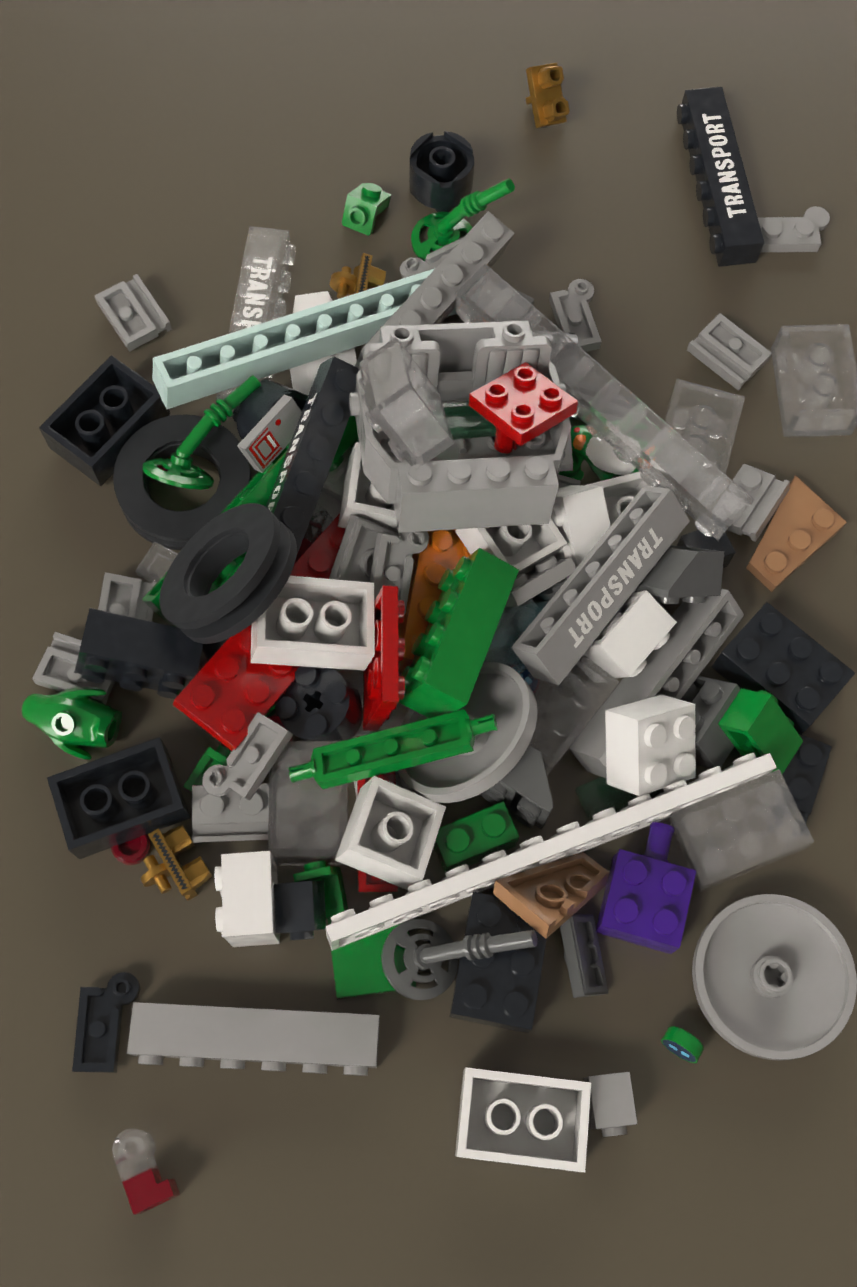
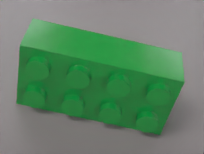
[398,548,519,718]

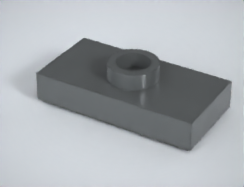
[560,914,608,998]

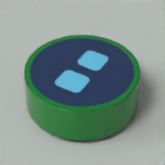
[661,1026,704,1063]

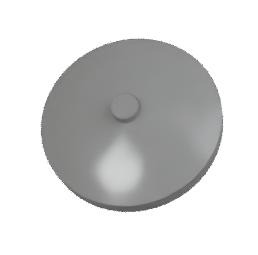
[398,662,537,803]
[692,894,857,1060]

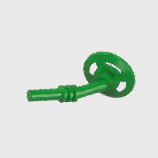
[411,178,515,261]
[142,375,261,490]

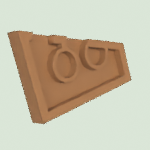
[746,475,847,592]

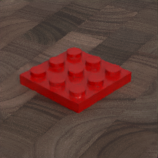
[363,585,405,731]

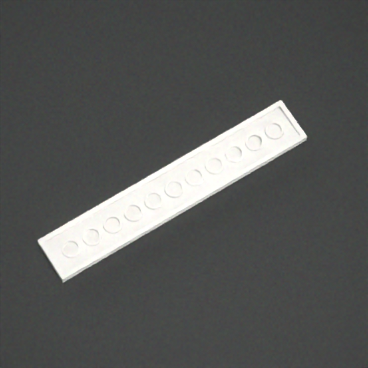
[326,753,777,951]

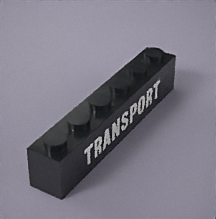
[677,86,764,267]
[266,356,360,557]

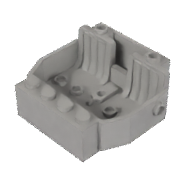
[349,321,571,533]

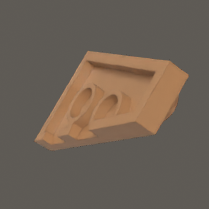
[493,852,609,939]

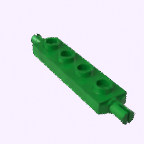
[288,709,498,790]

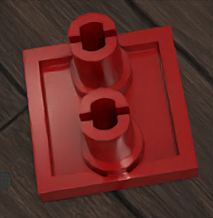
[469,362,578,454]

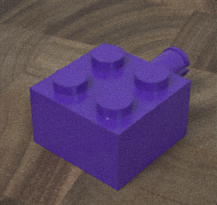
[596,822,696,954]

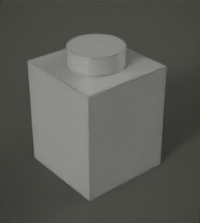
[583,1072,638,1137]

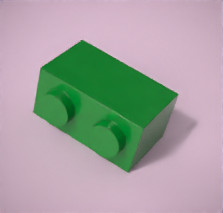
[718,688,803,777]
[433,801,519,873]

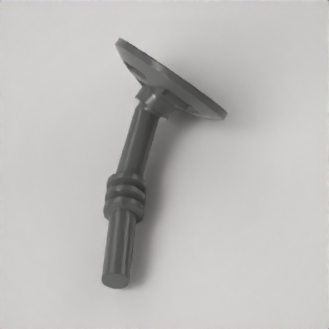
[381,919,538,1000]

